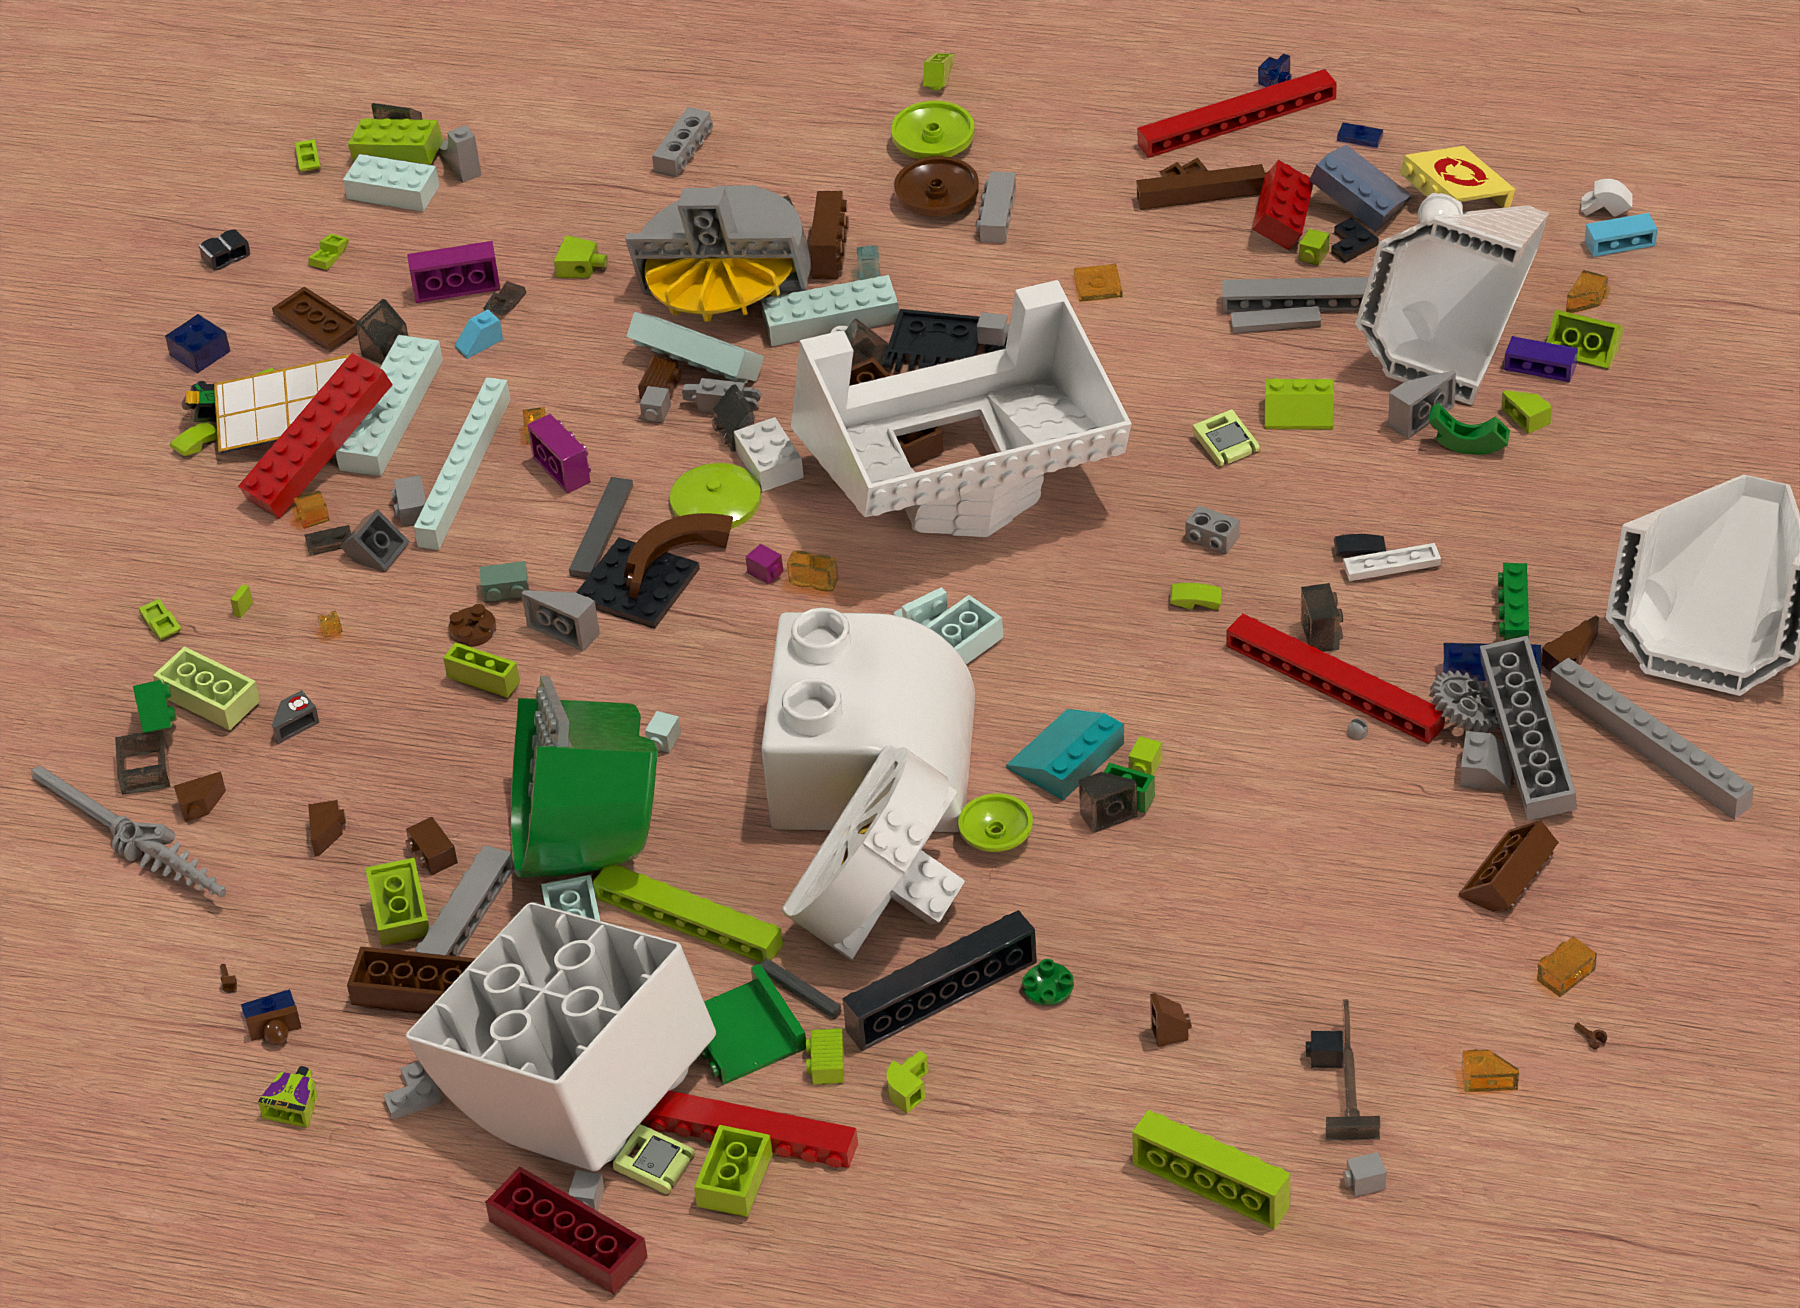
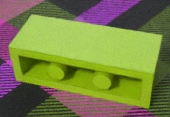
[443,642,520,698]

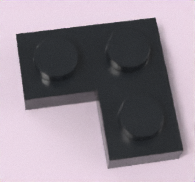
[1331,218,1379,263]

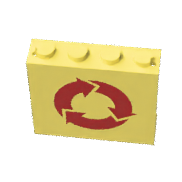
[1400,146,1516,208]

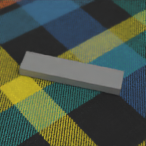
[1231,306,1321,333]

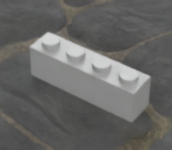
[976,171,1016,243]

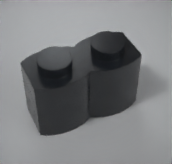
[199,229,251,270]

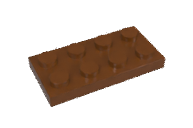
[272,286,362,350]

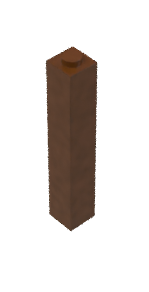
[1136,164,1267,210]

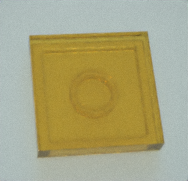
[1073,264,1123,302]

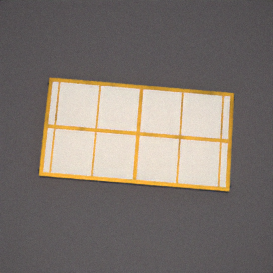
[214,354,361,454]

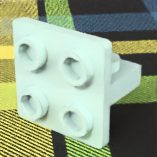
[894,587,948,626]

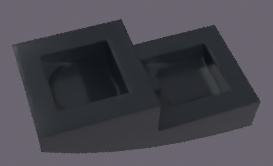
[1334,534,1386,558]

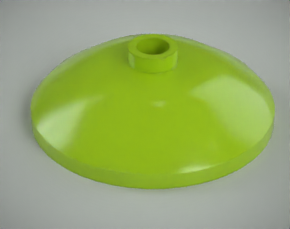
[958,793,1033,852]

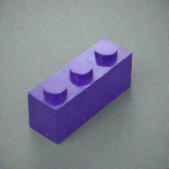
[1504,336,1578,382]

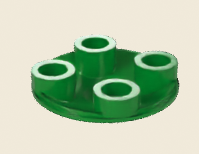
[1022,959,1074,1005]

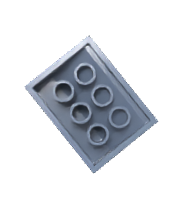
[1309,145,1413,232]

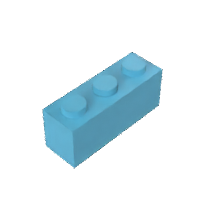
[1585,213,1657,257]

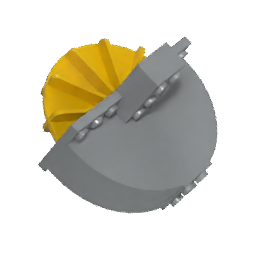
[625,185,811,322]

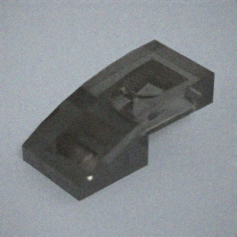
[483,281,526,317]

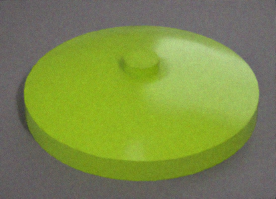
[891,101,975,159]
[670,463,761,529]

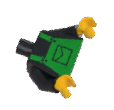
[181,381,217,422]

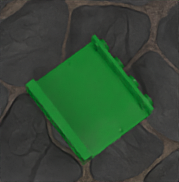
[700,964,806,1085]

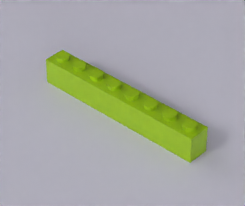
[593,865,783,963]

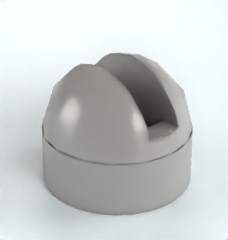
[1348,718,1368,740]

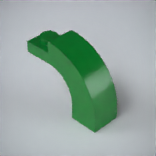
[1429,403,1510,455]

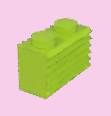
[806,1028,844,1085]

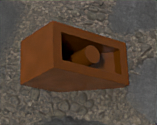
[174,771,226,822]
[308,800,346,856]
[1150,993,1192,1047]

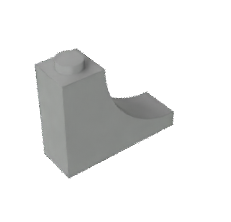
[438,125,482,182]

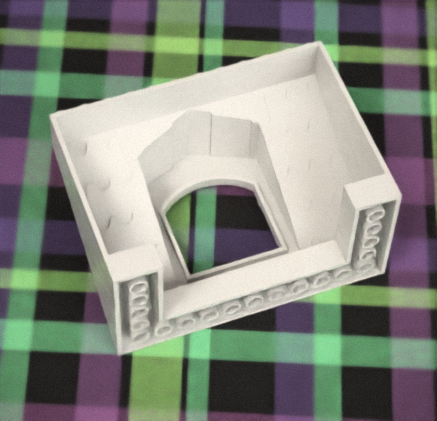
[791,280,1132,537]

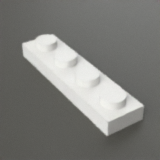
[1343,543,1441,581]

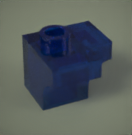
[1258,53,1292,87]

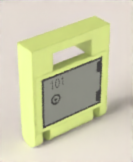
[1192,409,1260,467]
[613,1124,695,1194]

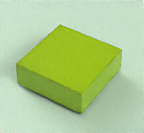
[230,584,253,618]

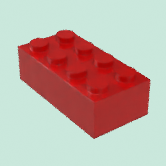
[1252,160,1313,250]

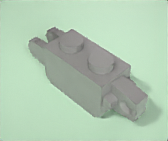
[682,378,762,417]

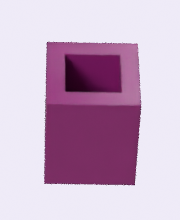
[745,544,784,584]

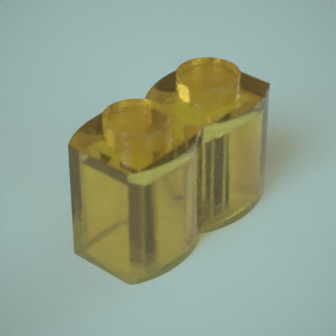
[787,550,838,592]

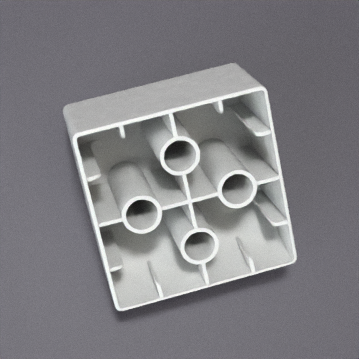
[761,607,976,832]
[406,903,716,1171]

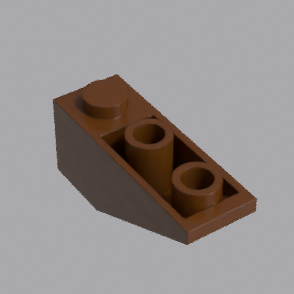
[1541,615,1599,672]

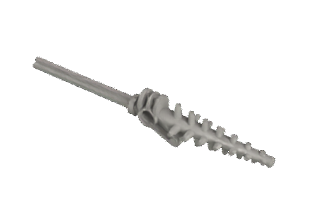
[31,765,226,897]

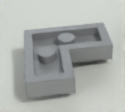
[383,1061,442,1120]

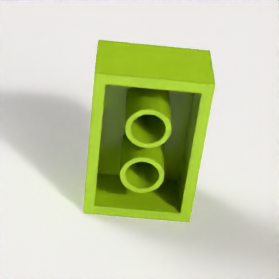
[694,1125,773,1217]

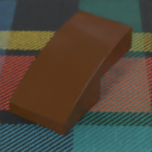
[1159,158,1208,177]

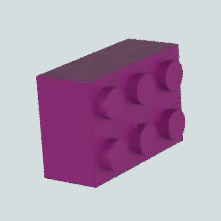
[527,414,591,494]

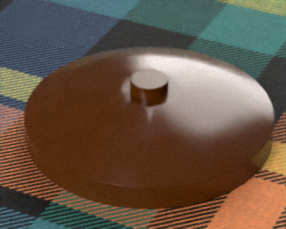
[894,156,979,216]

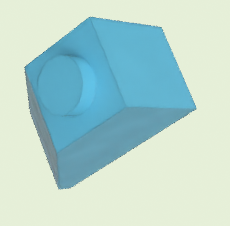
[455,310,503,359]

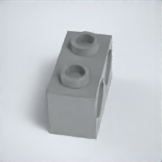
[1185,505,1240,554]

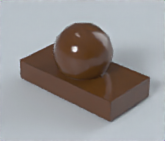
[246,1005,302,1045]

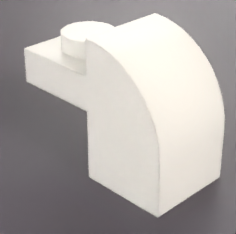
[1581,179,1633,217]

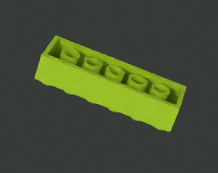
[1132,1110,1291,1230]

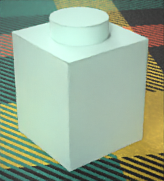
[645,711,681,753]

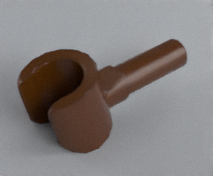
[220,964,237,991]
[1574,1022,1607,1049]

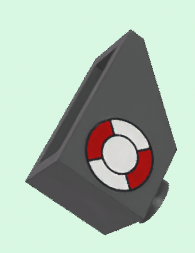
[272,690,320,744]

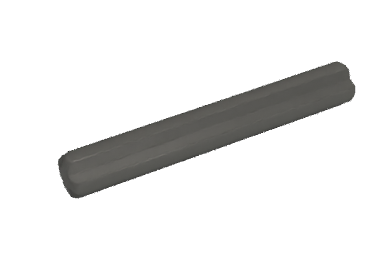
[761,959,842,1018]

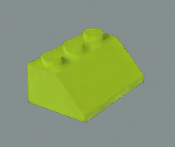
[1547,309,1624,369]
[1265,378,1334,430]

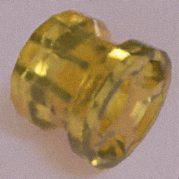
[317,610,343,638]

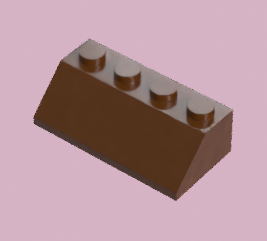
[1458,820,1559,912]

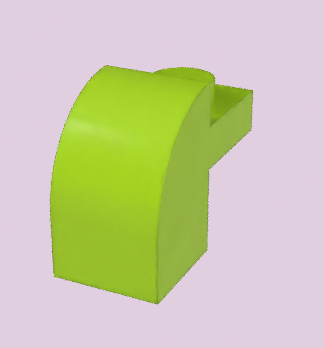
[886,1050,929,1114]

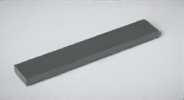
[569,477,633,578]

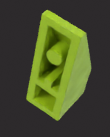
[923,53,955,90]

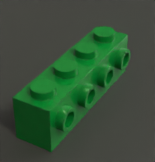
[1498,563,1529,641]

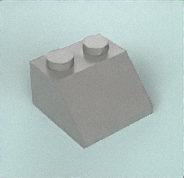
[1460,731,1513,792]

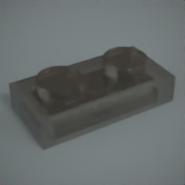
[304,525,351,556]

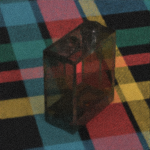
[115,729,171,795]

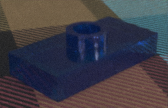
[1337,122,1384,148]
[241,989,295,1023]

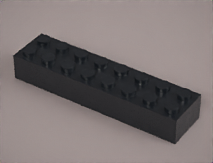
[842,910,1037,1051]

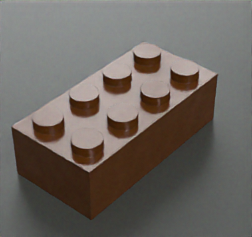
[809,191,849,279]

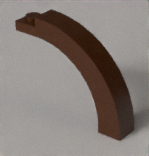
[623,513,733,599]

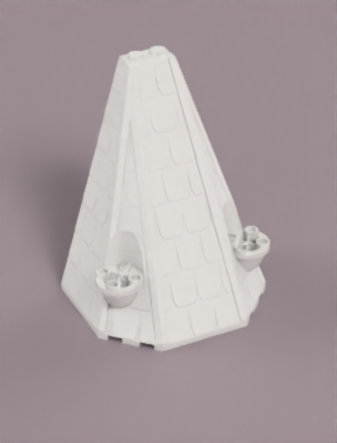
[1355,193,1549,405]
[1605,474,1800,696]

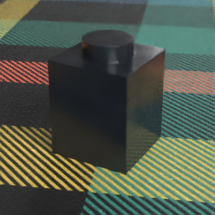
[1305,1031,1343,1068]

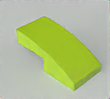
[295,139,321,172]
[308,233,349,270]
[170,422,218,456]
[1170,583,1222,610]
[139,598,181,640]

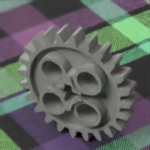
[1429,671,1500,733]

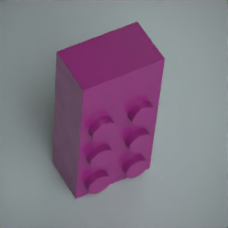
[407,241,501,303]

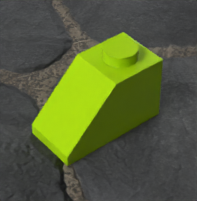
[1501,390,1552,434]

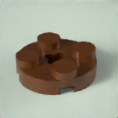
[449,604,496,646]

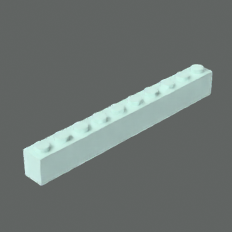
[414,377,511,550]

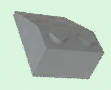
[1388,370,1456,439]
[521,590,600,651]

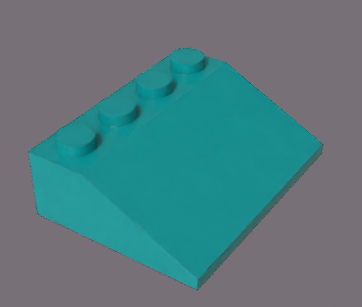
[1006,709,1124,800]

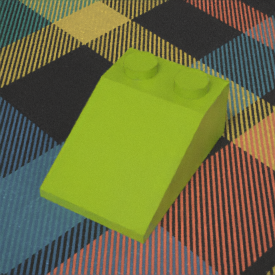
[365,857,429,946]

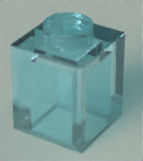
[857,245,880,280]

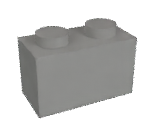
[391,475,426,526]

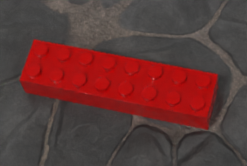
[238,352,393,519]

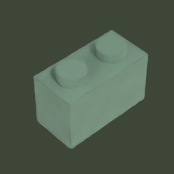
[479,561,529,602]

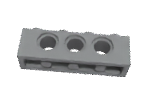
[652,107,713,177]

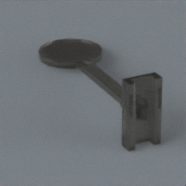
[1326,999,1380,1140]

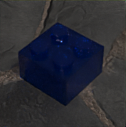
[165,314,231,374]

